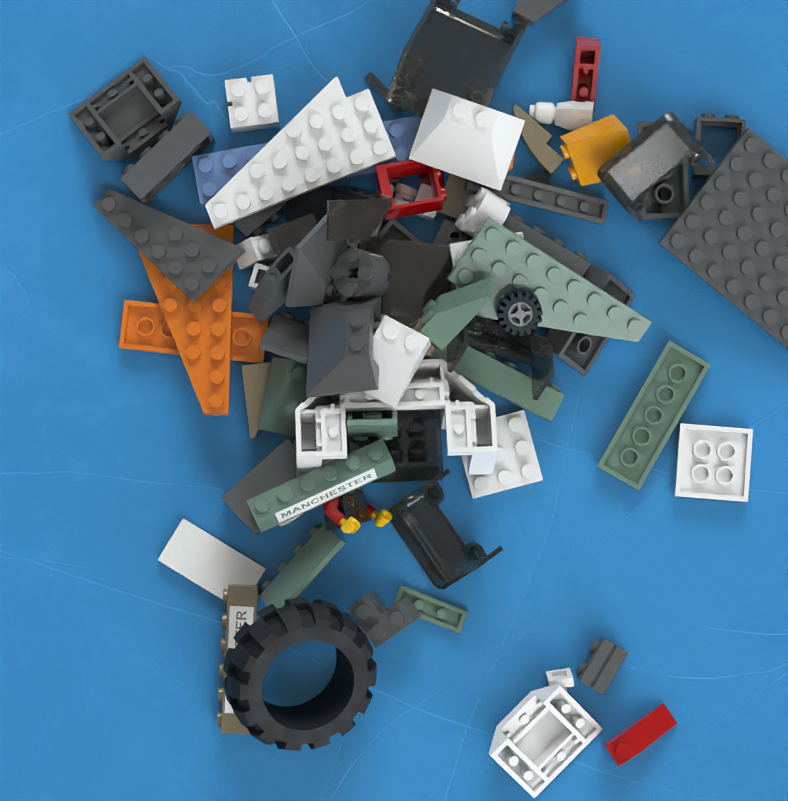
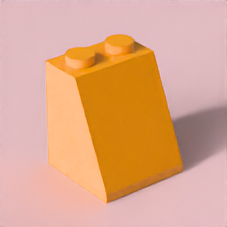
[559,114,641,186]

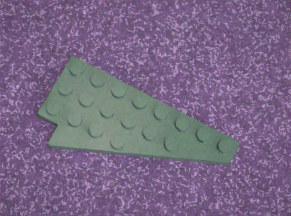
[447,216,652,342]

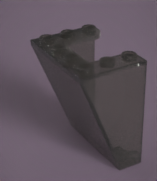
[385,0,529,118]

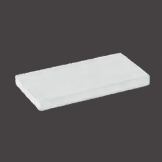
[158,518,266,600]

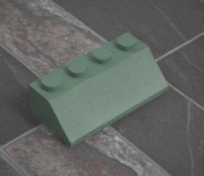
[259,524,346,608]

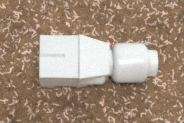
[529,100,594,130]

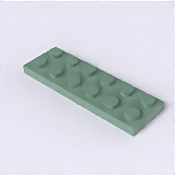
[596,341,711,491]

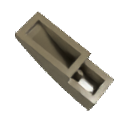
[512,104,564,177]

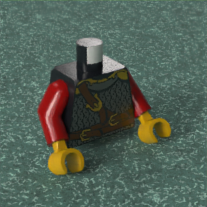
[323,487,392,534]

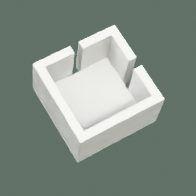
[225,74,280,133]

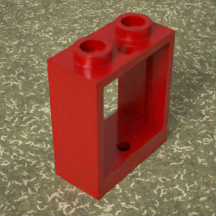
[375,160,447,220]

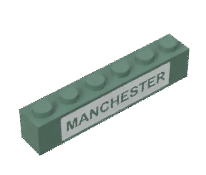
[246,439,396,532]

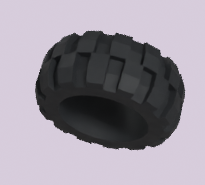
[223,597,377,751]

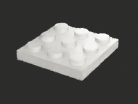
[461,410,543,499]
[674,423,753,502]

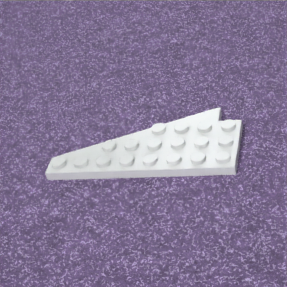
[205,77,396,229]

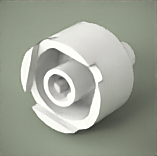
[455,187,510,238]

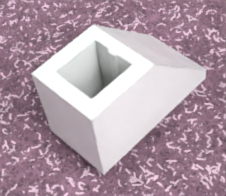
[237,231,289,270]

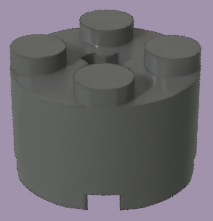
[330,248,390,300]

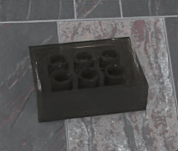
[345,409,443,483]

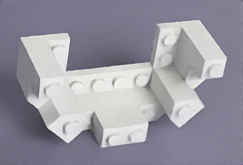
[295,359,498,477]

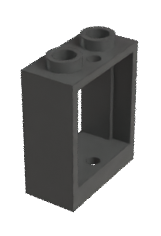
[691,113,746,179]

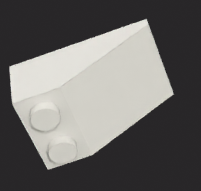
[362,315,431,409]

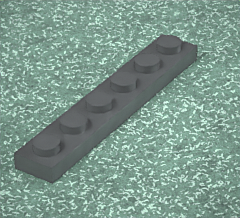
[465,174,610,225]

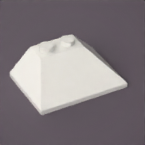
[408,89,525,191]
[489,684,603,798]

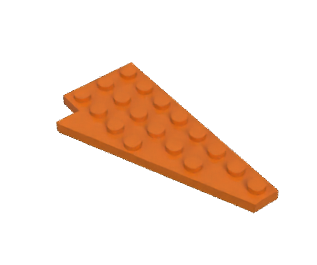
[138,224,234,416]

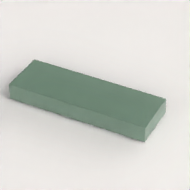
[392,585,469,634]

